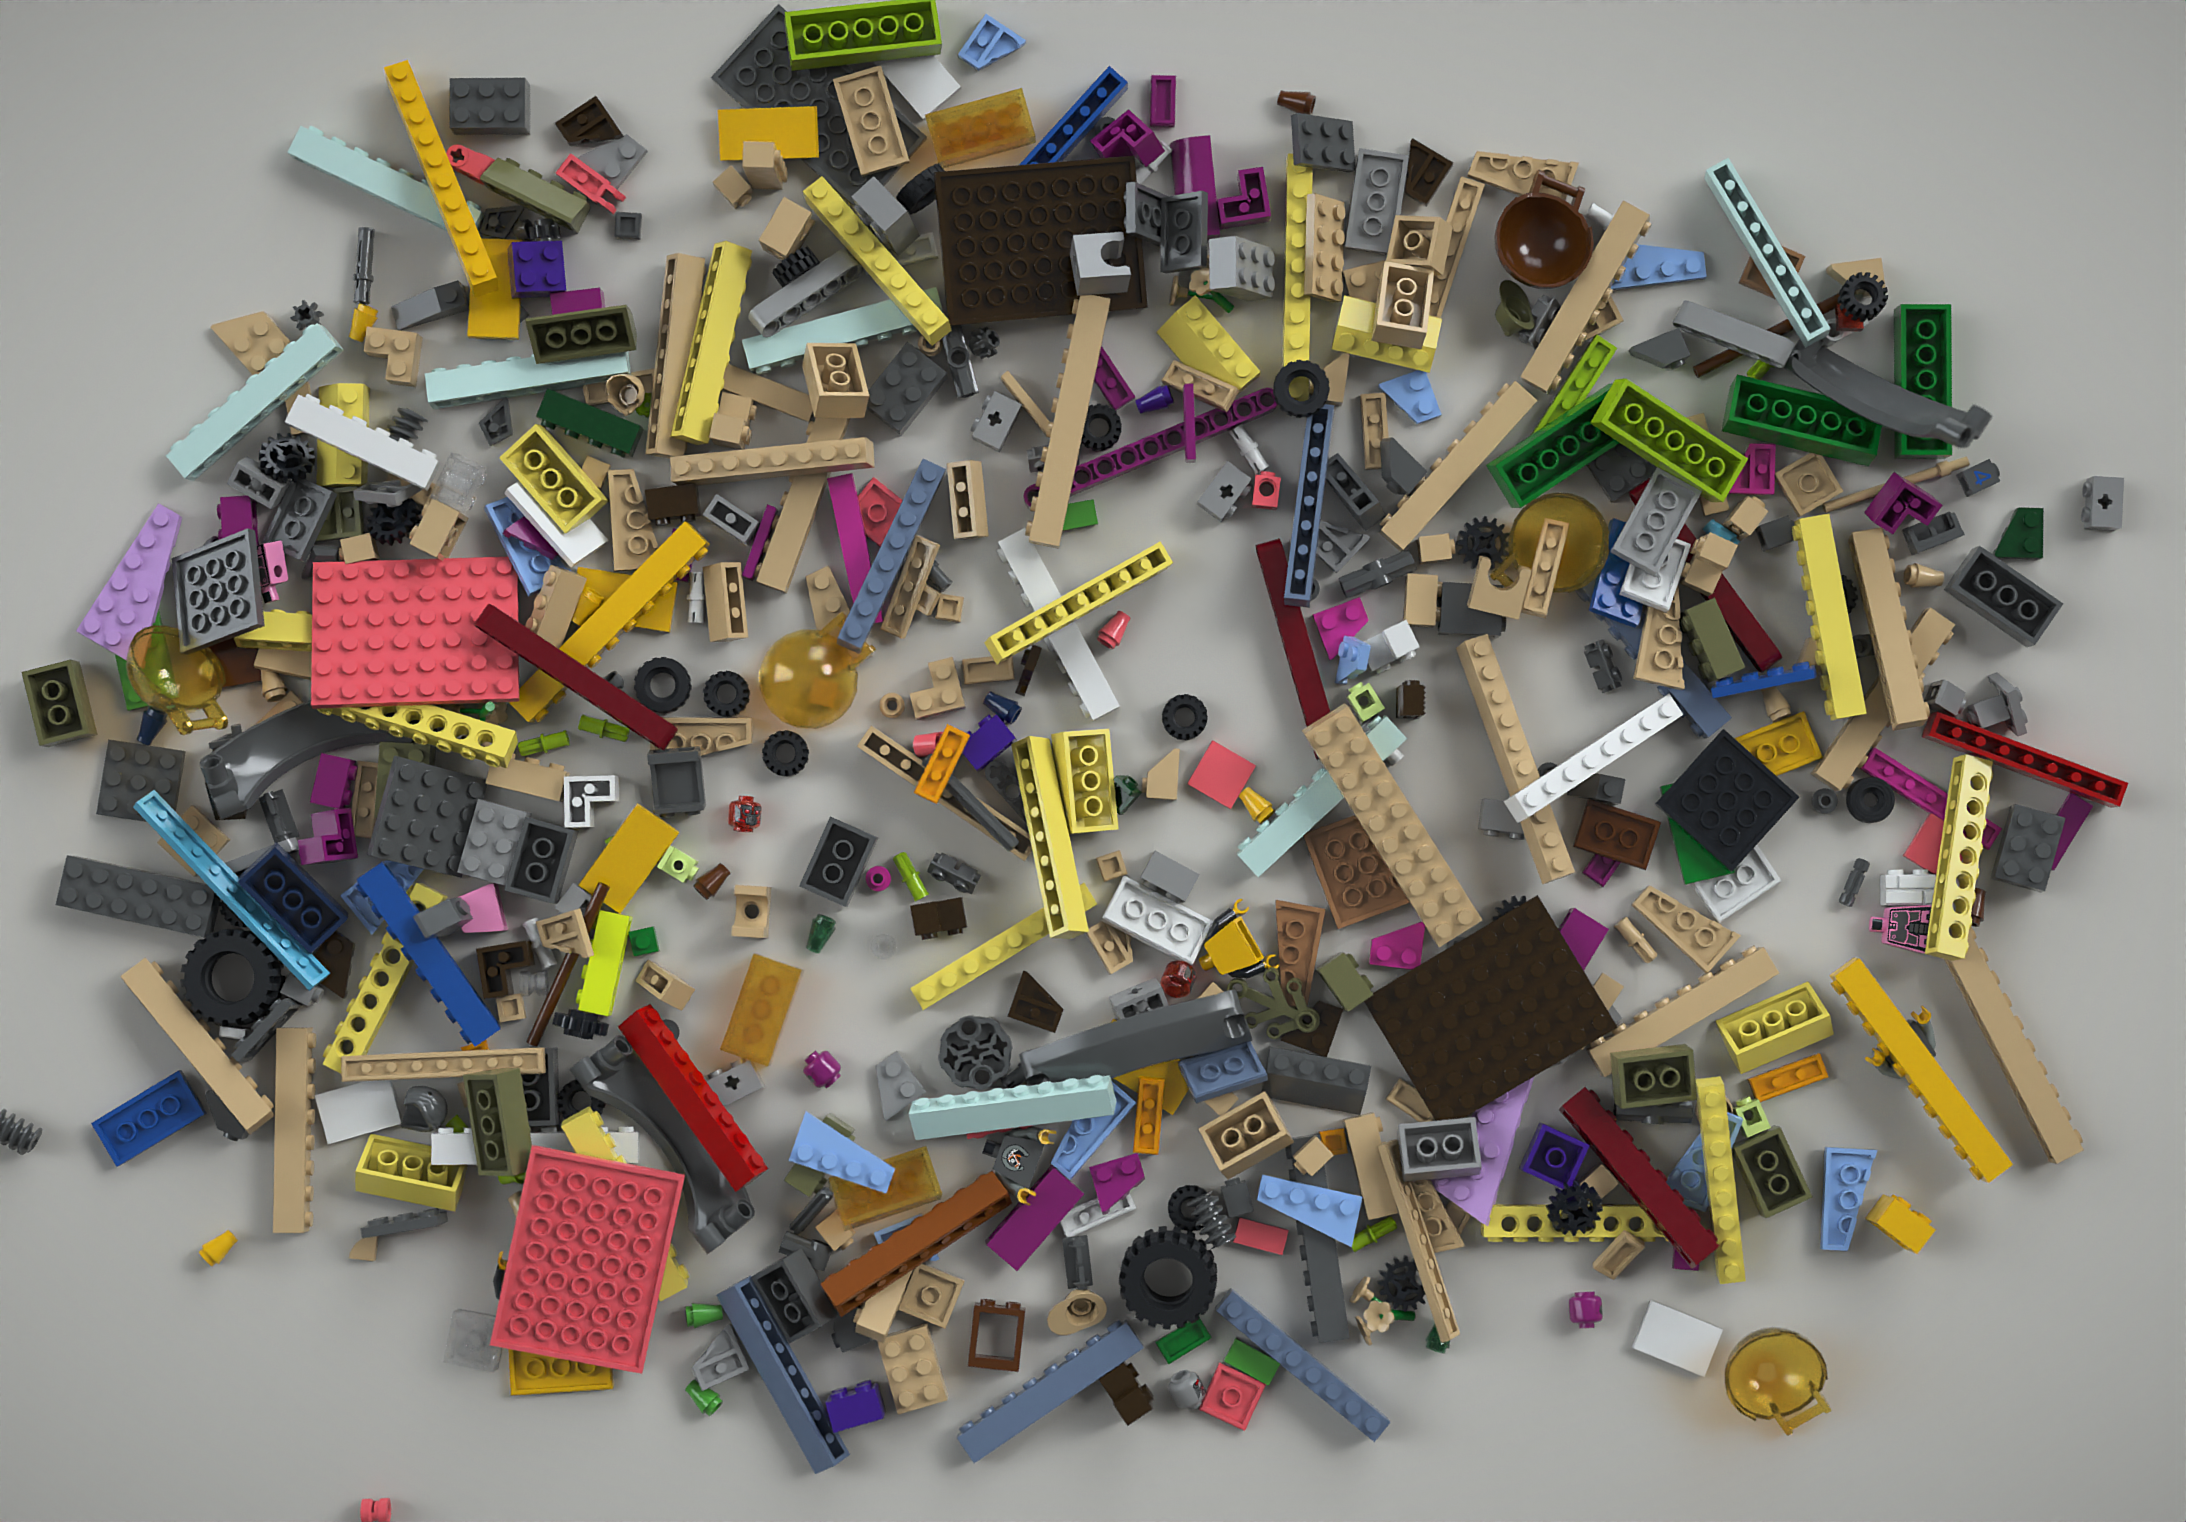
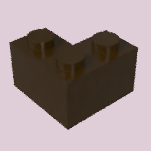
[910,897,968,940]
[476,940,535,999]
[1099,1361,1154,1426]

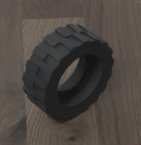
[896,164,945,215]
[1273,359,1330,418]
[634,657,692,713]

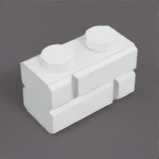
[1880,869,1936,905]

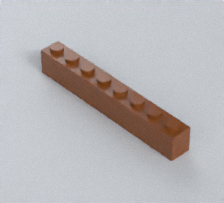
[821,1171,1013,1317]

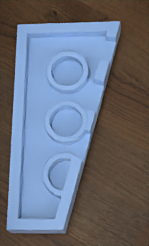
[1666,1112,1743,1212]
[1820,1147,1877,1251]

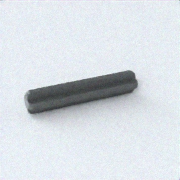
[790,1187,834,1235]

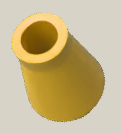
[348,303,378,342]
[572,588,604,626]
[1238,787,1275,824]
[199,1230,238,1267]

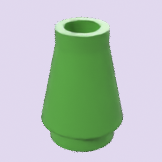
[685,1303,723,1329]
[685,1379,723,1416]

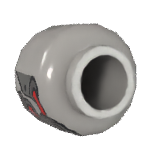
[1168,1370,1206,1410]

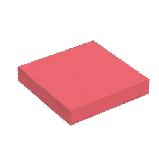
[858,477,903,547]
[1187,740,1256,809]
[1903,813,1967,874]
[1198,1362,1266,1431]

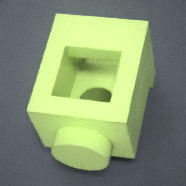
[1346,682,1385,723]
[657,845,699,883]
[1733,1096,1771,1138]

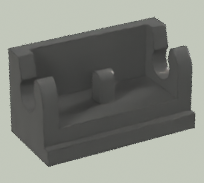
[1902,511,1965,555]

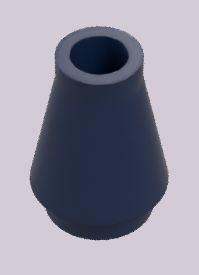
[983,691,1022,724]
[136,706,168,745]

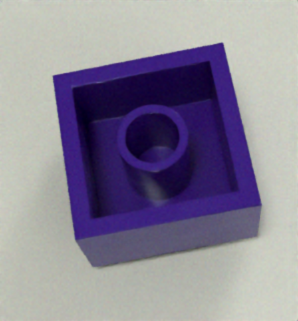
[507,241,566,298]
[962,714,1017,773]
[1519,1122,1590,1189]
[825,1380,886,1433]

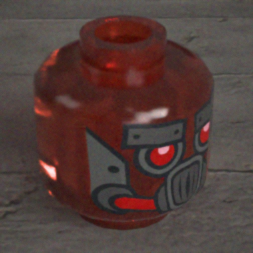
[728,796,762,833]
[1160,960,1197,998]

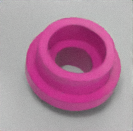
[866,866,891,891]

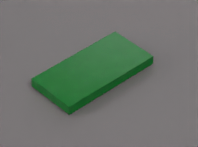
[1660,783,1735,885]

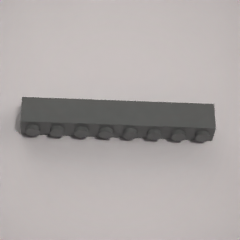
[1285,1134,1350,1343]

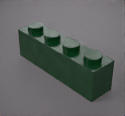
[536,388,644,458]

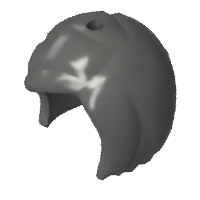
[401,1086,448,1132]

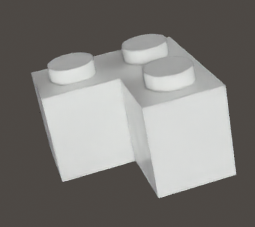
[1364,620,1420,674]
[564,775,619,828]

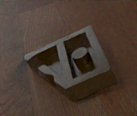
[1405,138,1453,207]
[1280,1001,1344,1057]

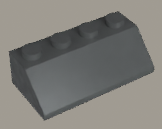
[1261,1046,1371,1115]

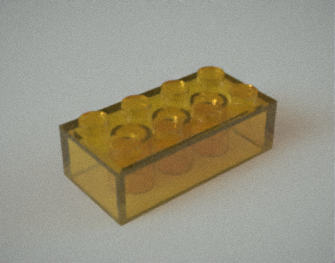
[925,88,1036,168]
[720,953,804,1066]
[828,1146,942,1231]

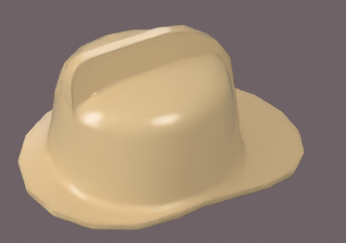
[1047,1289,1107,1335]

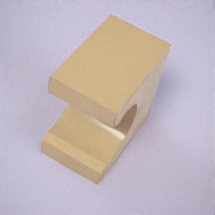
[759,197,815,261]
[1467,556,1532,620]
[731,885,772,938]

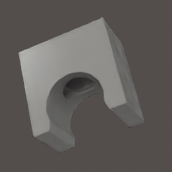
[1070,232,1131,296]

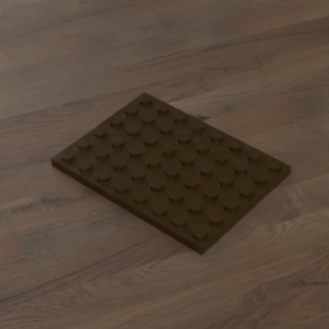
[934,156,1148,326]
[1364,895,1618,1121]

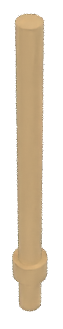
[1822,456,1970,513]

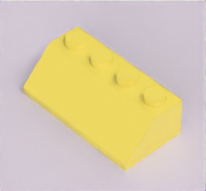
[1156,295,1260,395]
[1332,295,1442,373]
[316,383,370,488]
[499,424,609,533]
[1051,729,1119,834]
[1716,982,1834,1074]
[355,1134,468,1212]

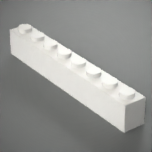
[996,528,1120,721]
[1503,694,1683,823]
[431,1126,639,1165]

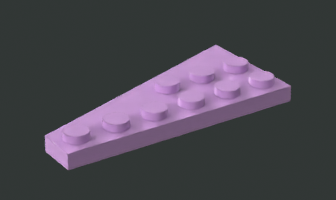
[76,503,182,670]
[1430,1077,1534,1227]

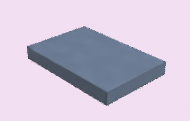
[1178,1041,1268,1103]

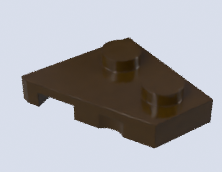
[555,96,624,146]
[1015,645,1042,696]
[314,930,355,999]
[1007,970,1063,1033]

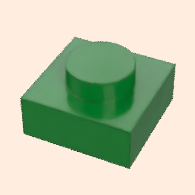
[629,926,660,956]

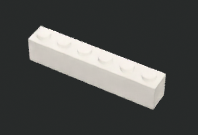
[285,394,440,491]

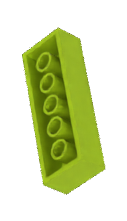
[785,0,942,71]
[1590,378,1748,502]

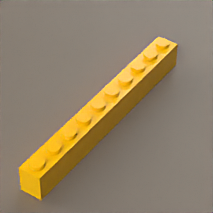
[384,60,499,298]
[509,521,710,723]
[1829,957,2013,1183]

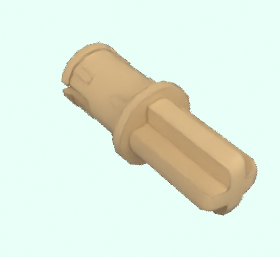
[1614,916,1657,964]

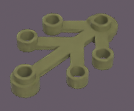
[1227,967,1320,1039]

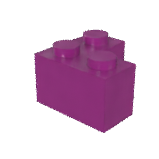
[1090,109,1165,167]
[1217,167,1271,230]
[1864,472,1943,534]
[298,808,358,866]

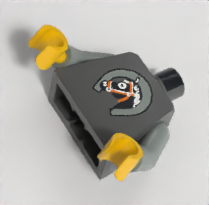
[1865,1006,1936,1079]
[982,1126,1056,1206]

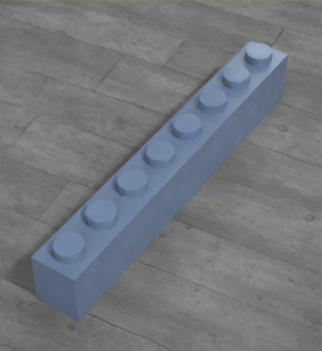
[1284,404,1334,608]
[837,459,946,654]
[1575,565,1732,739]
[716,1276,850,1474]
[1215,1288,1391,1442]
[957,1320,1144,1463]

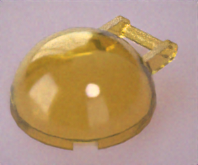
[1489,492,1610,593]
[759,612,876,729]
[126,625,228,735]
[1724,1327,1832,1436]

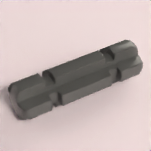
[1839,858,1870,907]

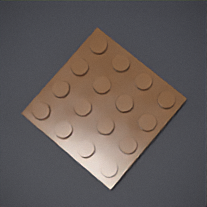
[1303,815,1410,929]

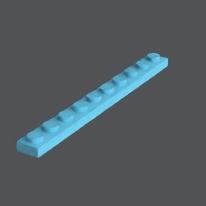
[133,790,330,991]

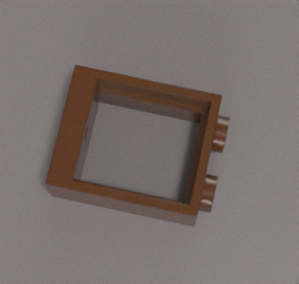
[968,1299,1026,1372]

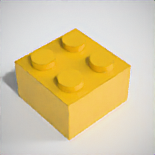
[1865,1194,1936,1254]

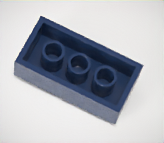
[237,842,349,954]

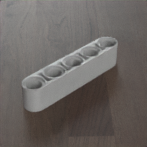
[748,249,863,338]
[1673,300,1795,368]

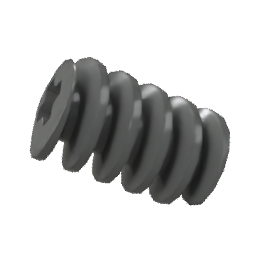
[386,408,428,442]
[0,1109,43,1155]
[1187,1191,1236,1249]

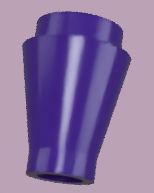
[1135,385,1174,414]

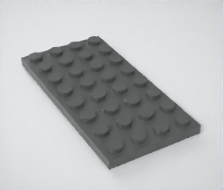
[711,4,927,206]

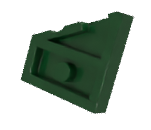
[1992,507,2044,559]

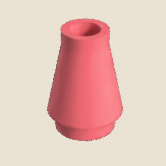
[1097,611,1131,649]

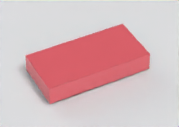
[1233,1217,1289,1255]

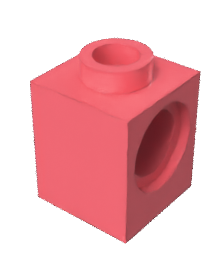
[1251,471,1281,510]

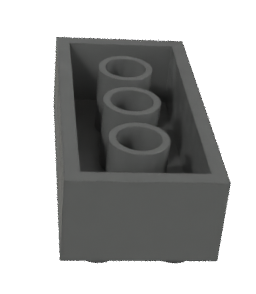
[1944,546,2063,647]

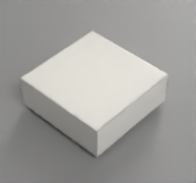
[219,1026,252,1039]

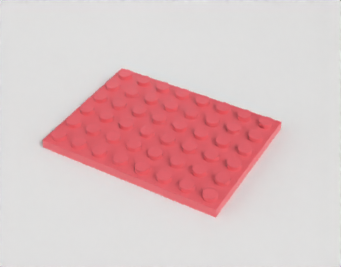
[311,556,519,709]
[490,1145,685,1374]

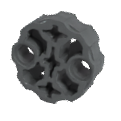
[938,1015,1013,1090]

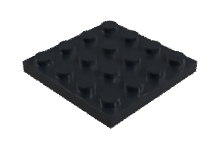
[1655,729,1799,872]

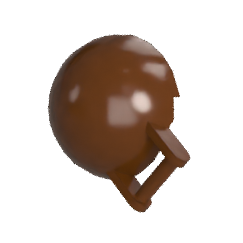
[1494,170,1594,289]

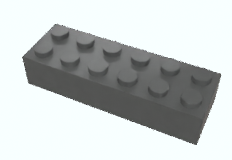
[55,855,221,937]

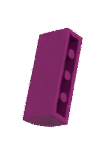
[1170,135,1220,240]
[1558,908,1609,970]
[985,1164,1084,1271]

